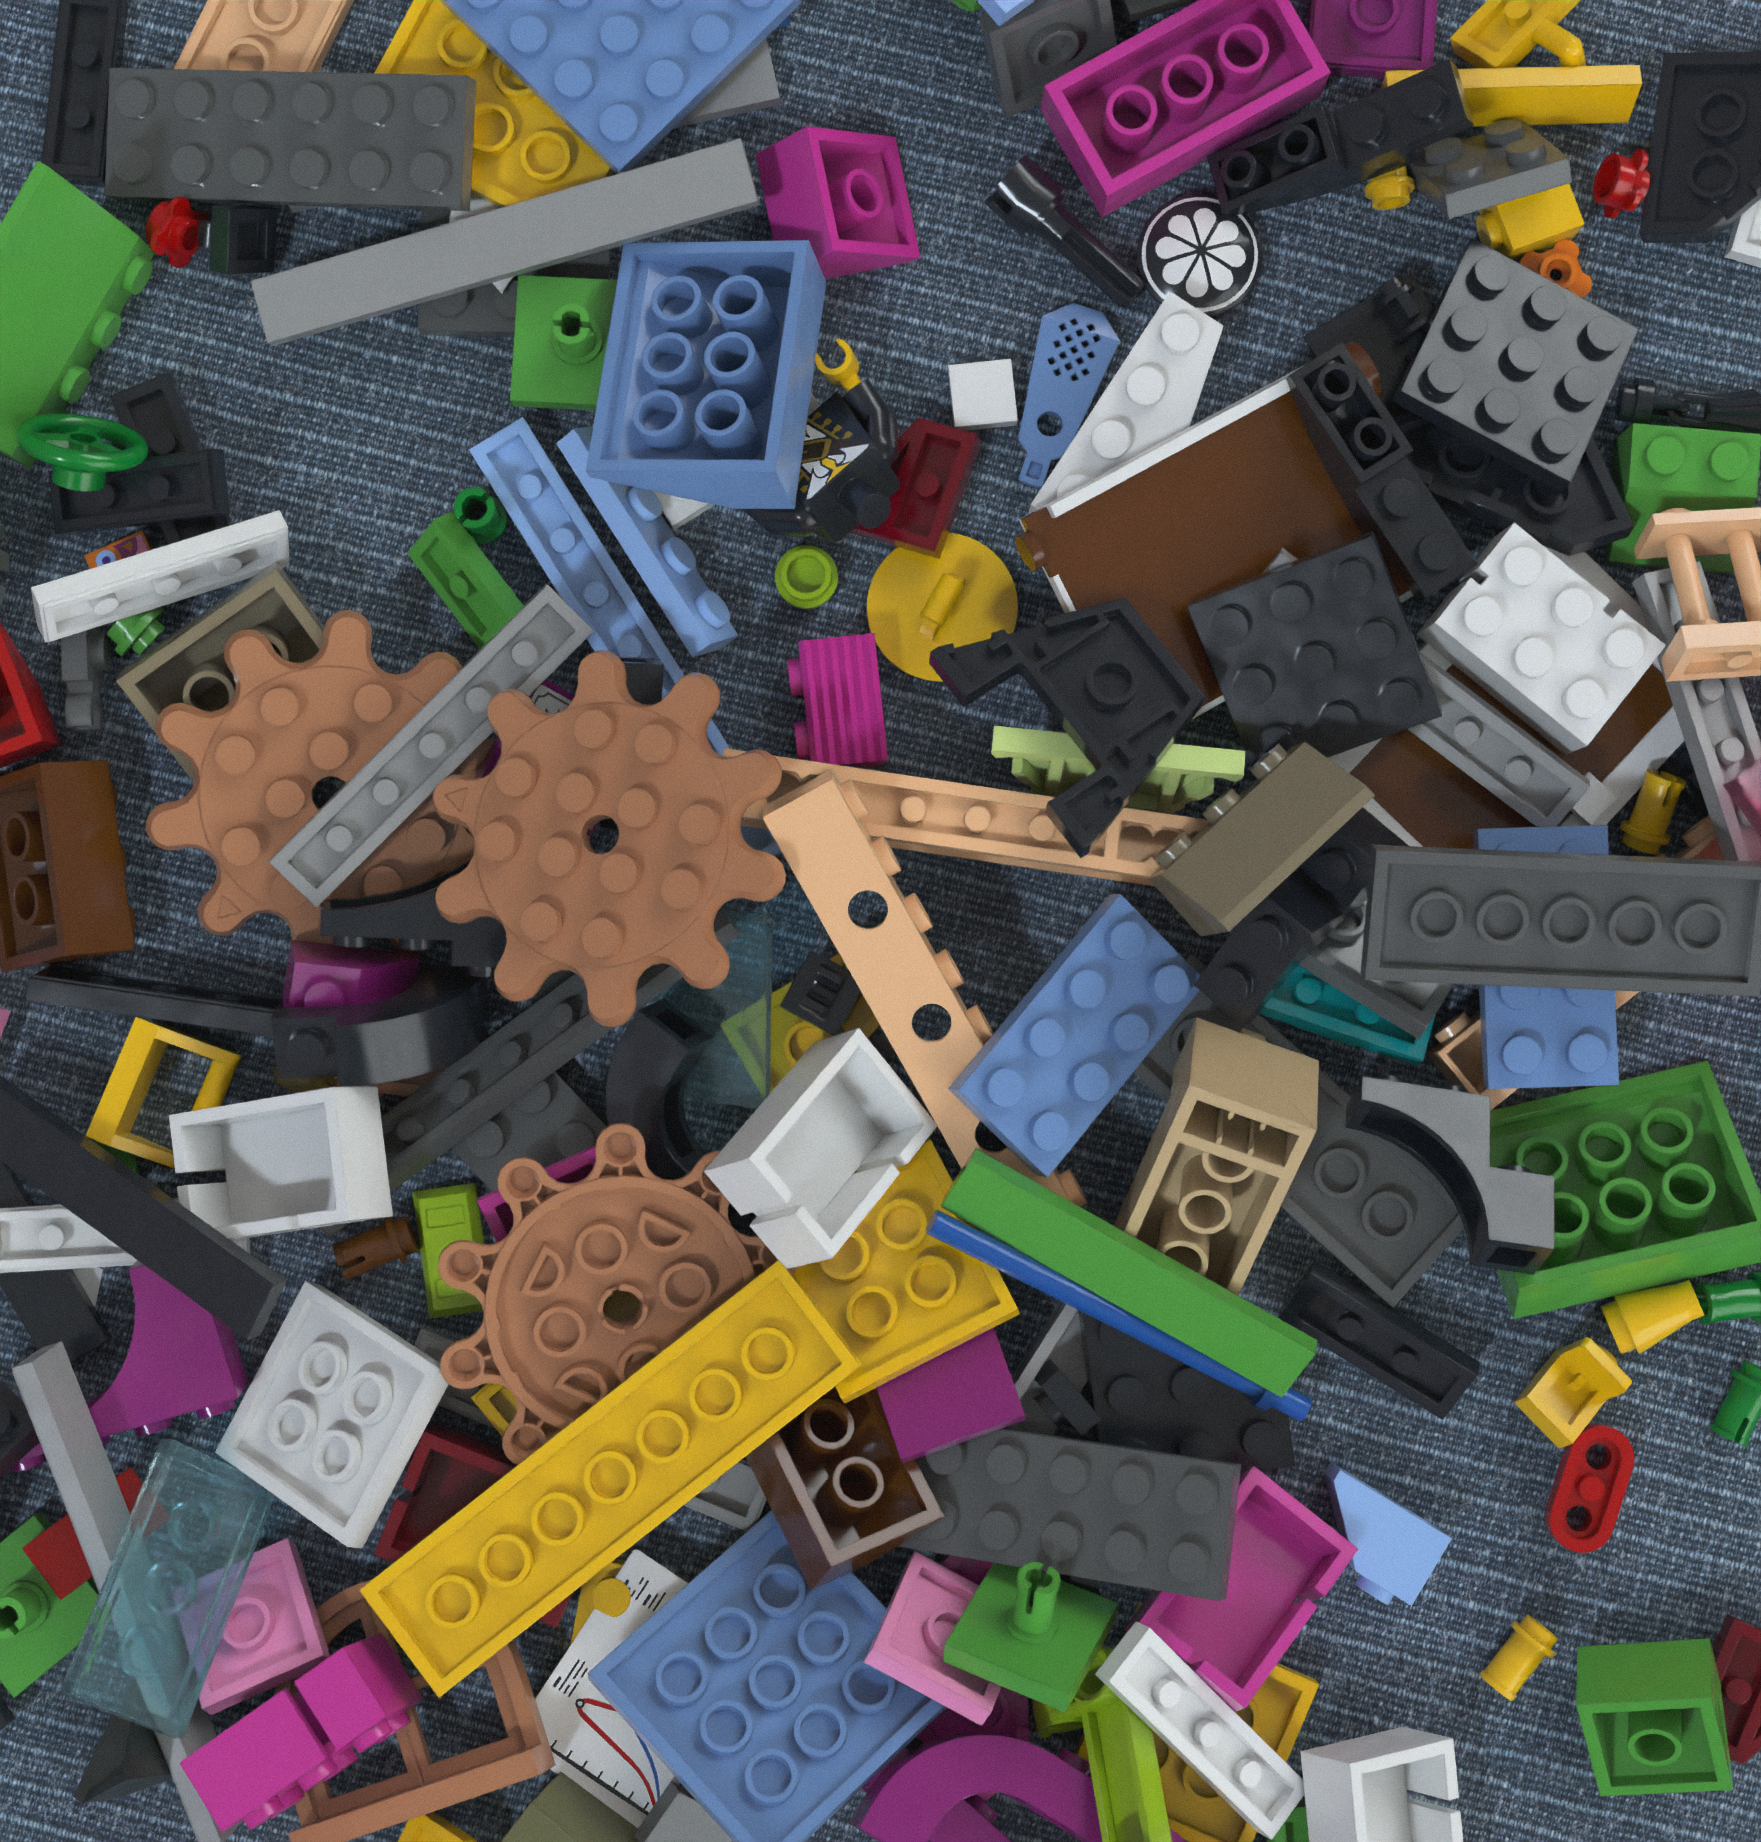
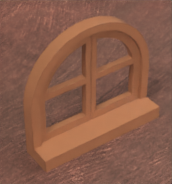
[274,1580,556,1842]

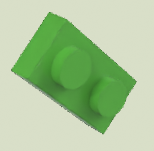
[407,511,523,649]

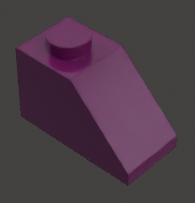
[282,940,420,1008]

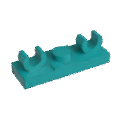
[1259,966,1435,1066]

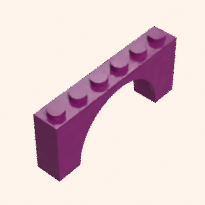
[10,1260,249,1472]

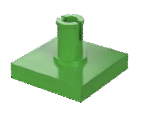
[510,275,617,411]
[0,1512,110,1698]
[943,1562,1118,1713]

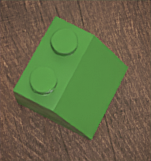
[1605,423,1761,574]
[1576,1638,1733,1796]

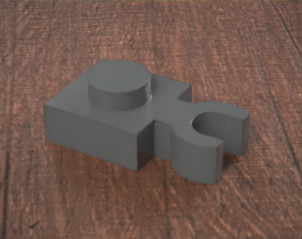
[61,625,113,731]

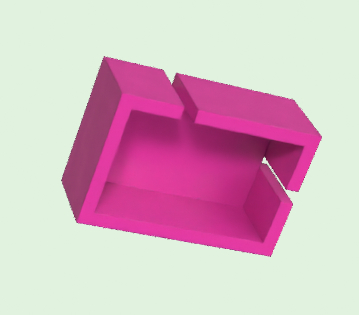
[1124,1466,1358,1712]
[179,1633,423,1832]

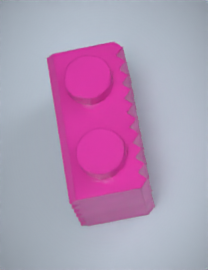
[787,633,888,768]

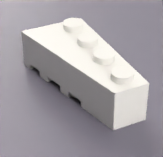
[1028,292,1224,514]

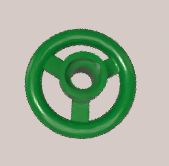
[15,414,148,491]

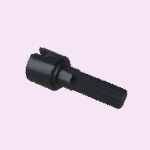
[984,154,1144,307]

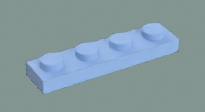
[556,426,738,657]

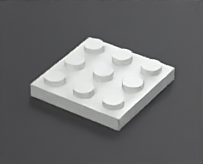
[215,1281,448,1549]

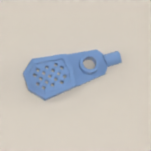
[1018,303,1120,488]

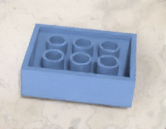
[586,240,826,509]

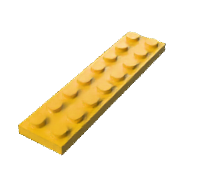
[359,1260,862,1698]

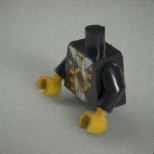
[742,338,900,543]

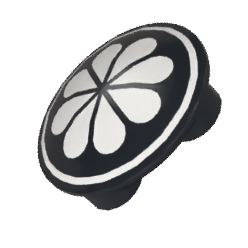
[1136,193,1262,320]

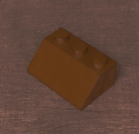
[0,760,135,972]
[746,1386,944,1590]

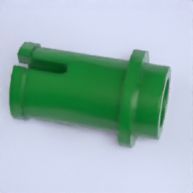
[453,487,508,545]
[1694,1272,1761,1324]
[1708,1359,1761,1447]

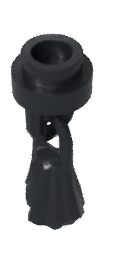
[1615,378,1761,434]

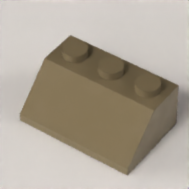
[116,561,325,782]
[1148,742,1375,936]

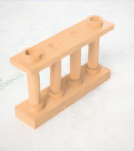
[1634,507,1761,682]

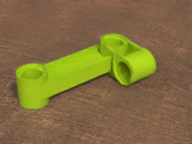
[1032,1646,1172,1842]

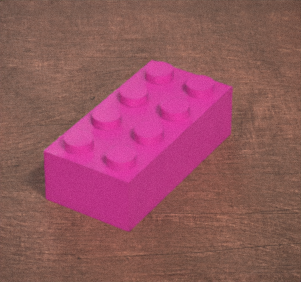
[1040,0,1331,218]

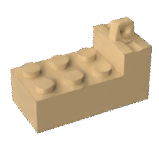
[1113,1017,1319,1295]

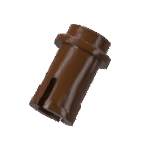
[332,1215,420,1281]

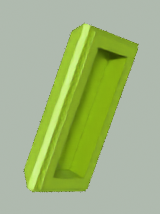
[412,1183,484,1318]

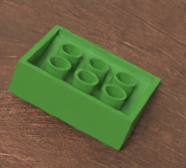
[0,161,155,469]
[1490,1061,1761,1319]

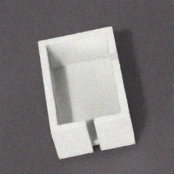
[1416,522,1666,755]
[704,1028,937,1269]
[169,1086,393,1241]
[1300,1727,1463,1842]

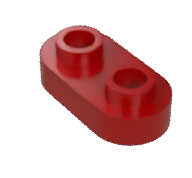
[1544,1423,1634,1553]

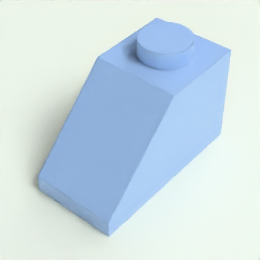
[1324,1462,1452,1606]

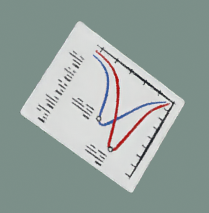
[535,1549,688,1828]

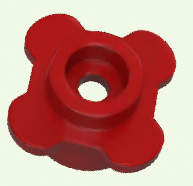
[1593,149,1650,219]
[145,196,208,268]

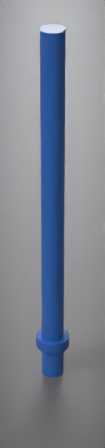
[925,1210,1312,1421]

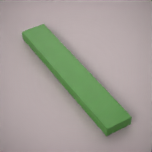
[941,1148,1318,1398]

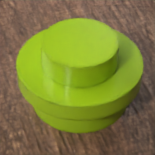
[775,545,838,609]

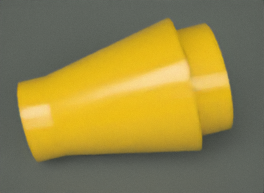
[1601,1280,1705,1355]

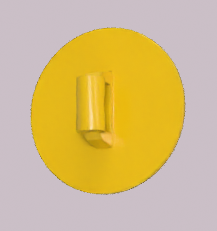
[867,533,1018,682]

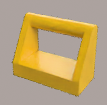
[86,1016,242,1174]

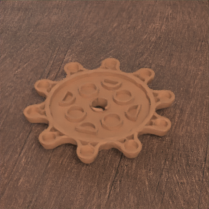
[146,610,495,954]
[433,650,786,1027]
[438,1122,799,1465]

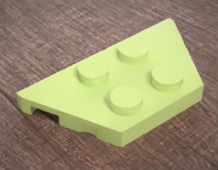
[991,726,1245,814]

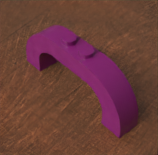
[849,1733,1186,1842]

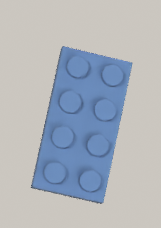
[1473,825,1619,1089]
[948,894,1201,1177]

